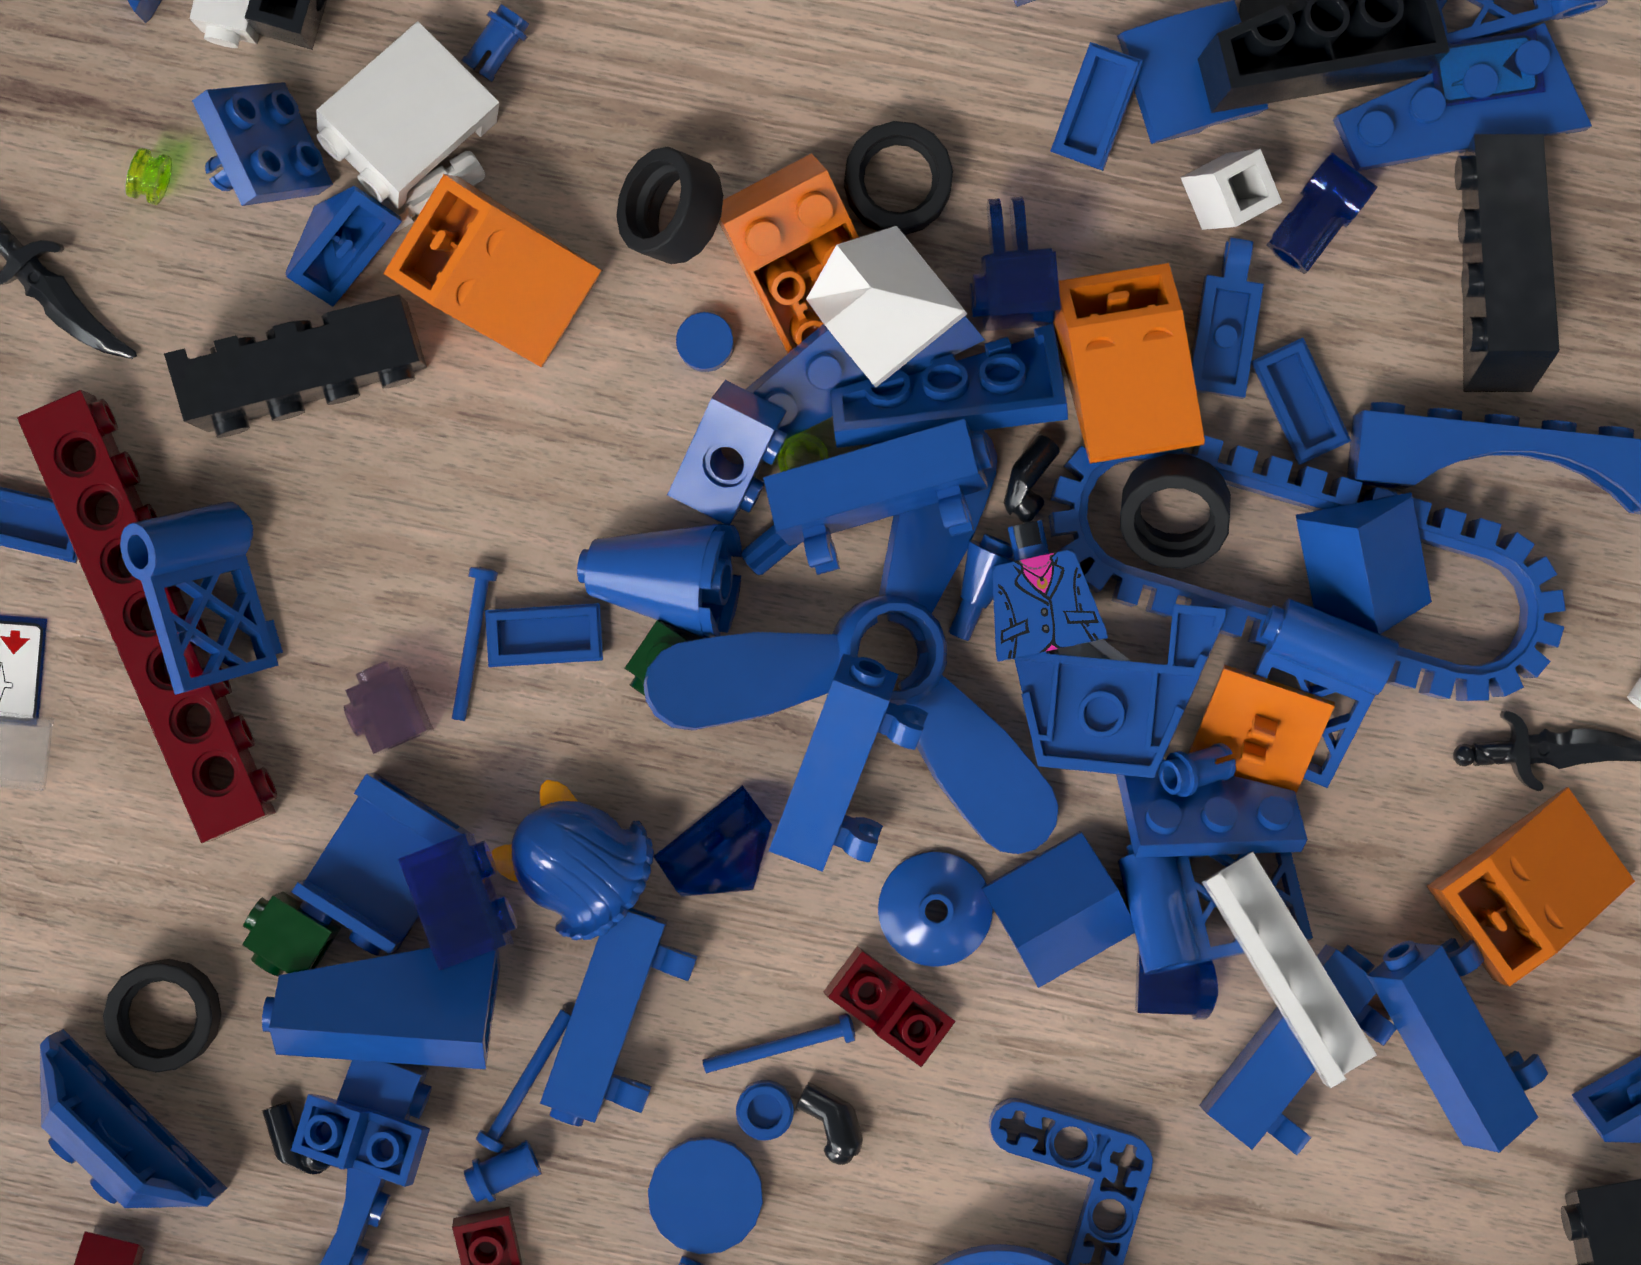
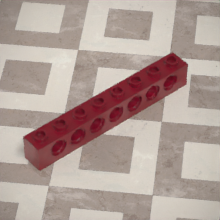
[17,390,278,843]

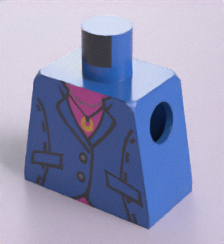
[992,520,1108,662]

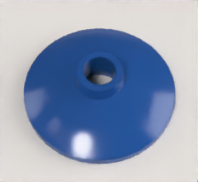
[878,852,993,967]

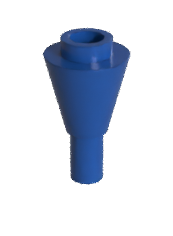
[948,534,1015,641]

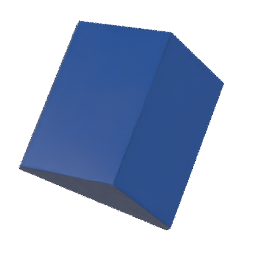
[1296,492,1432,634]
[981,831,1135,988]

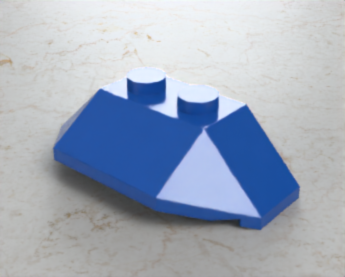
[40,1029,227,1208]

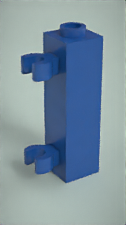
[763,418,993,575]
[769,653,928,872]
[540,908,698,1126]
[1367,938,1548,1153]
[1199,944,1397,1155]

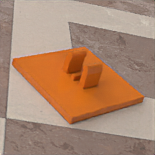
[1188,664,1335,794]

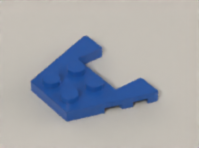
[1013,604,1227,778]

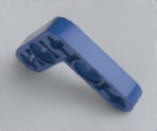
[989,1098,1153,1265]

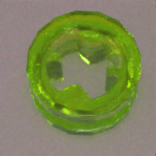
[125,147,172,206]
[778,433,829,472]

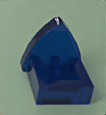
[1135,953,1218,1020]

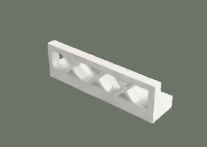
[1202,852,1377,1088]

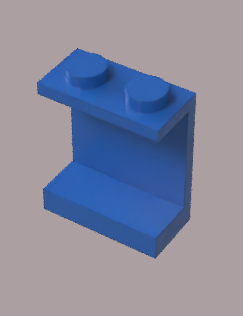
[292,772,471,956]

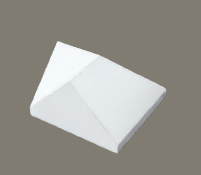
[806,226,967,387]

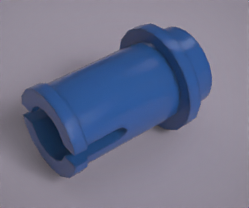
[461,4,529,82]
[1159,743,1236,797]
[464,1140,542,1202]

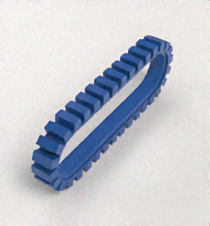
[1049,435,1566,701]

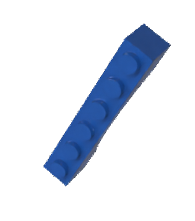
[1347,402,1641,515]
[319,1060,432,1265]

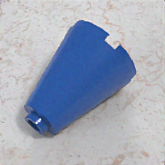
[577,523,742,638]

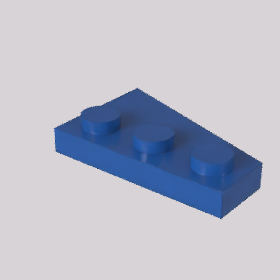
[1116,759,1308,858]

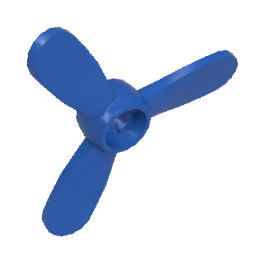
[643,430,1058,854]

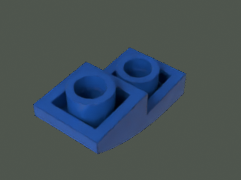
[291,1094,430,1187]

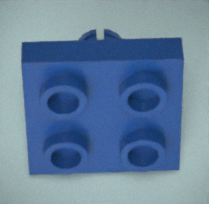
[192,82,333,206]

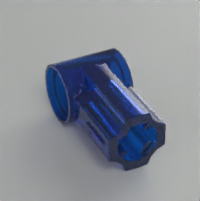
[1266,152,1378,274]

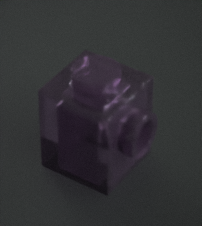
[343,661,434,754]

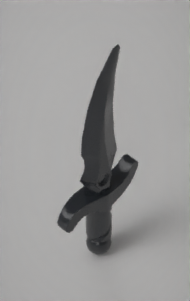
[0,221,137,359]
[1453,710,1641,791]

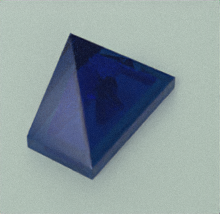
[653,785,772,897]

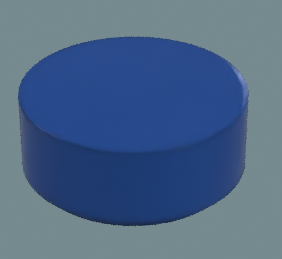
[676,312,734,372]
[736,1080,794,1141]

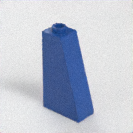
[262,938,500,1069]

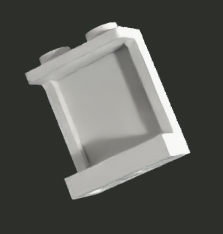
[316,21,499,210]

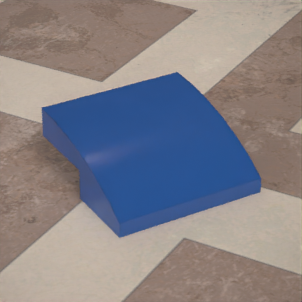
[1117,0,1268,144]

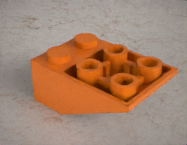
[719,153,859,354]
[383,174,603,367]
[1052,263,1205,463]
[1427,787,1635,987]

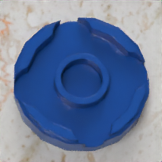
[648,1137,763,1254]

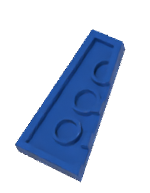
[1333,22,1592,172]
[745,316,985,440]
[830,323,1068,448]

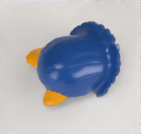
[489,780,654,940]

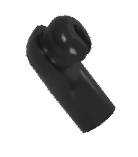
[1003,435,1060,523]
[795,1082,863,1165]
[262,1101,331,1175]

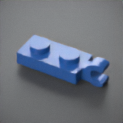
[1191,238,1264,399]

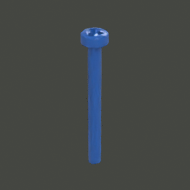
[451,567,498,721]
[476,1009,571,1153]
[702,1013,856,1073]

